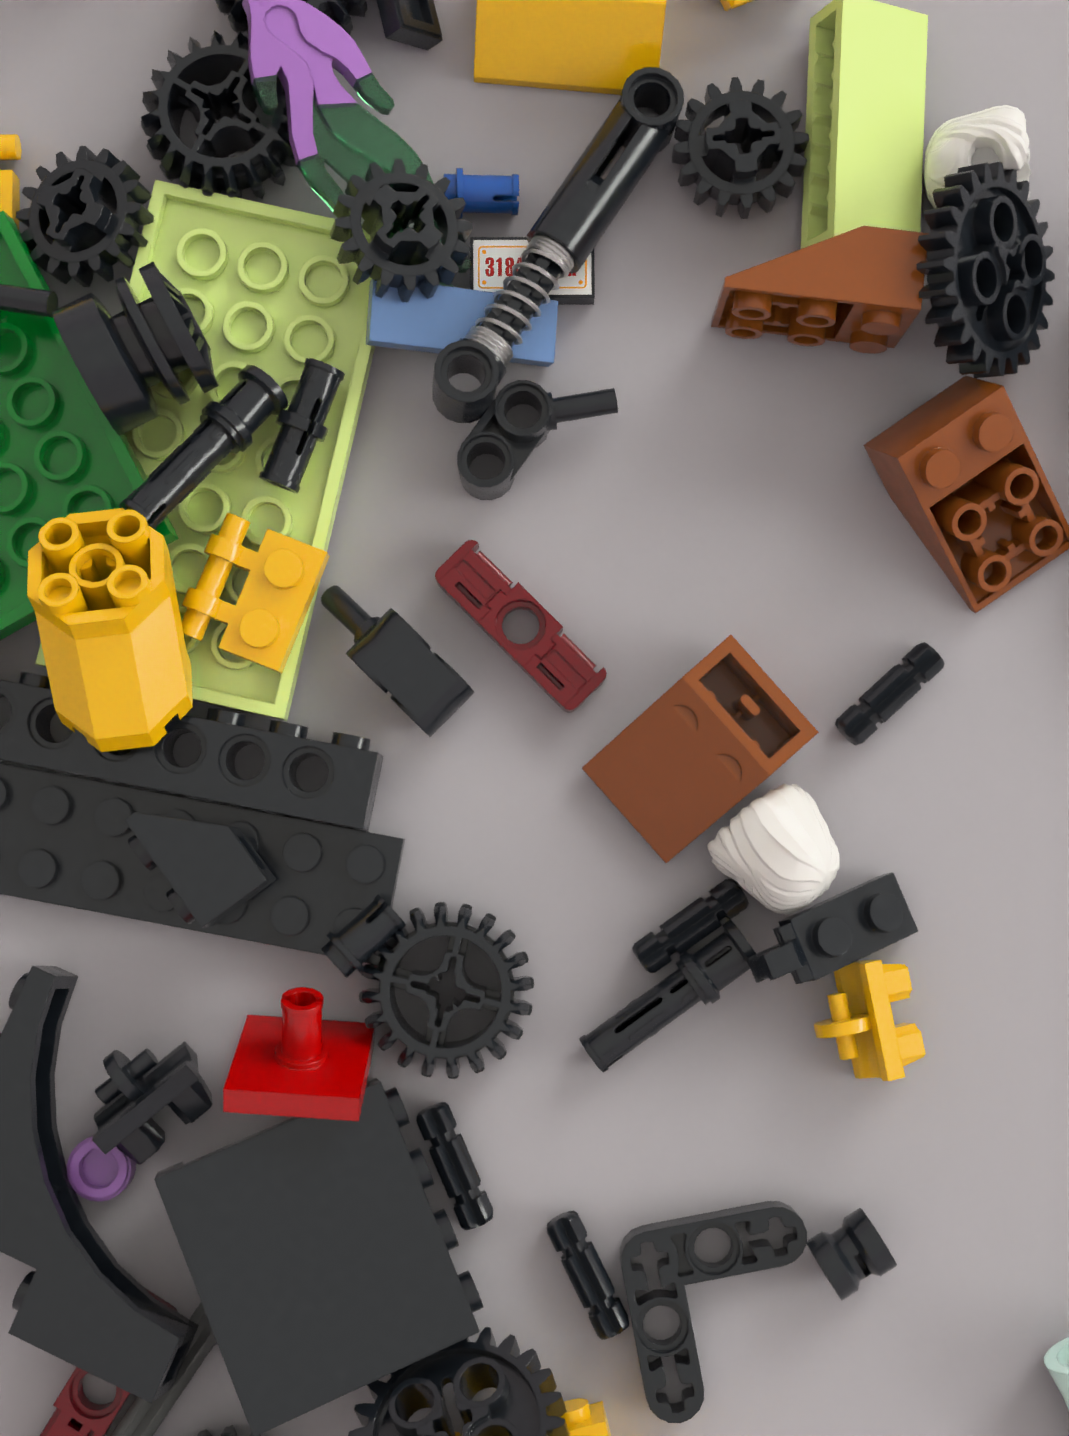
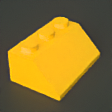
[474,0,667,95]

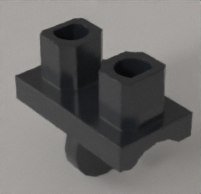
[92,1041,212,1164]

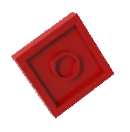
[223,987,375,1121]

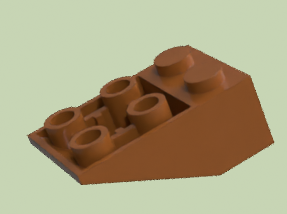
[711,226,929,354]
[863,375,1069,613]
[582,635,819,863]

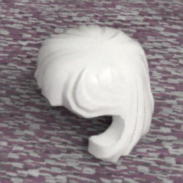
[923,105,1032,209]
[707,784,840,915]

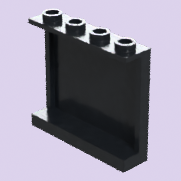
[154,1078,484,1436]

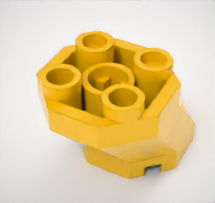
[27,508,193,752]

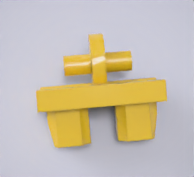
[814,960,926,1081]

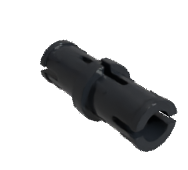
[259,358,345,493]

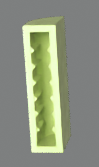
[801,0,928,249]

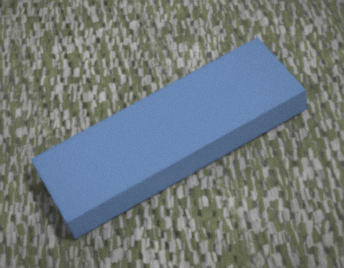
[366,279,558,367]

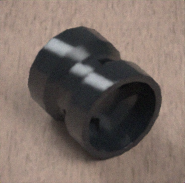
[806,1208,897,1301]

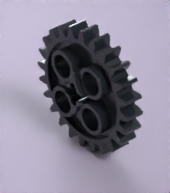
[916,162,1055,378]
[348,1327,570,1436]

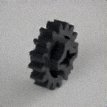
[672,77,809,219]
[16,146,154,287]
[330,158,473,302]

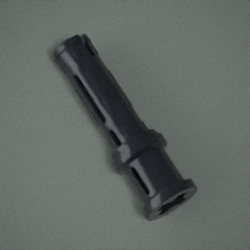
[119,365,288,530]
[579,919,756,1073]

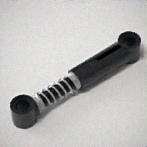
[432,67,684,423]

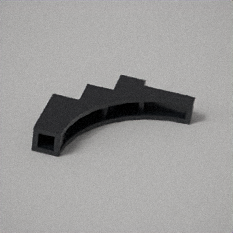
[0,966,199,1403]

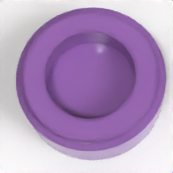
[67,1135,136,1202]

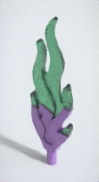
[242,0,471,287]

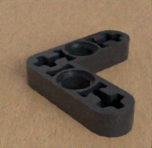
[620,1201,807,1423]

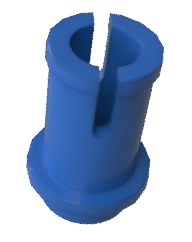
[443,168,519,219]

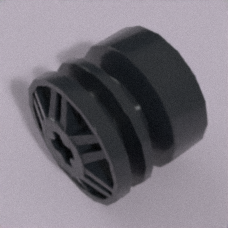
[52,261,219,436]

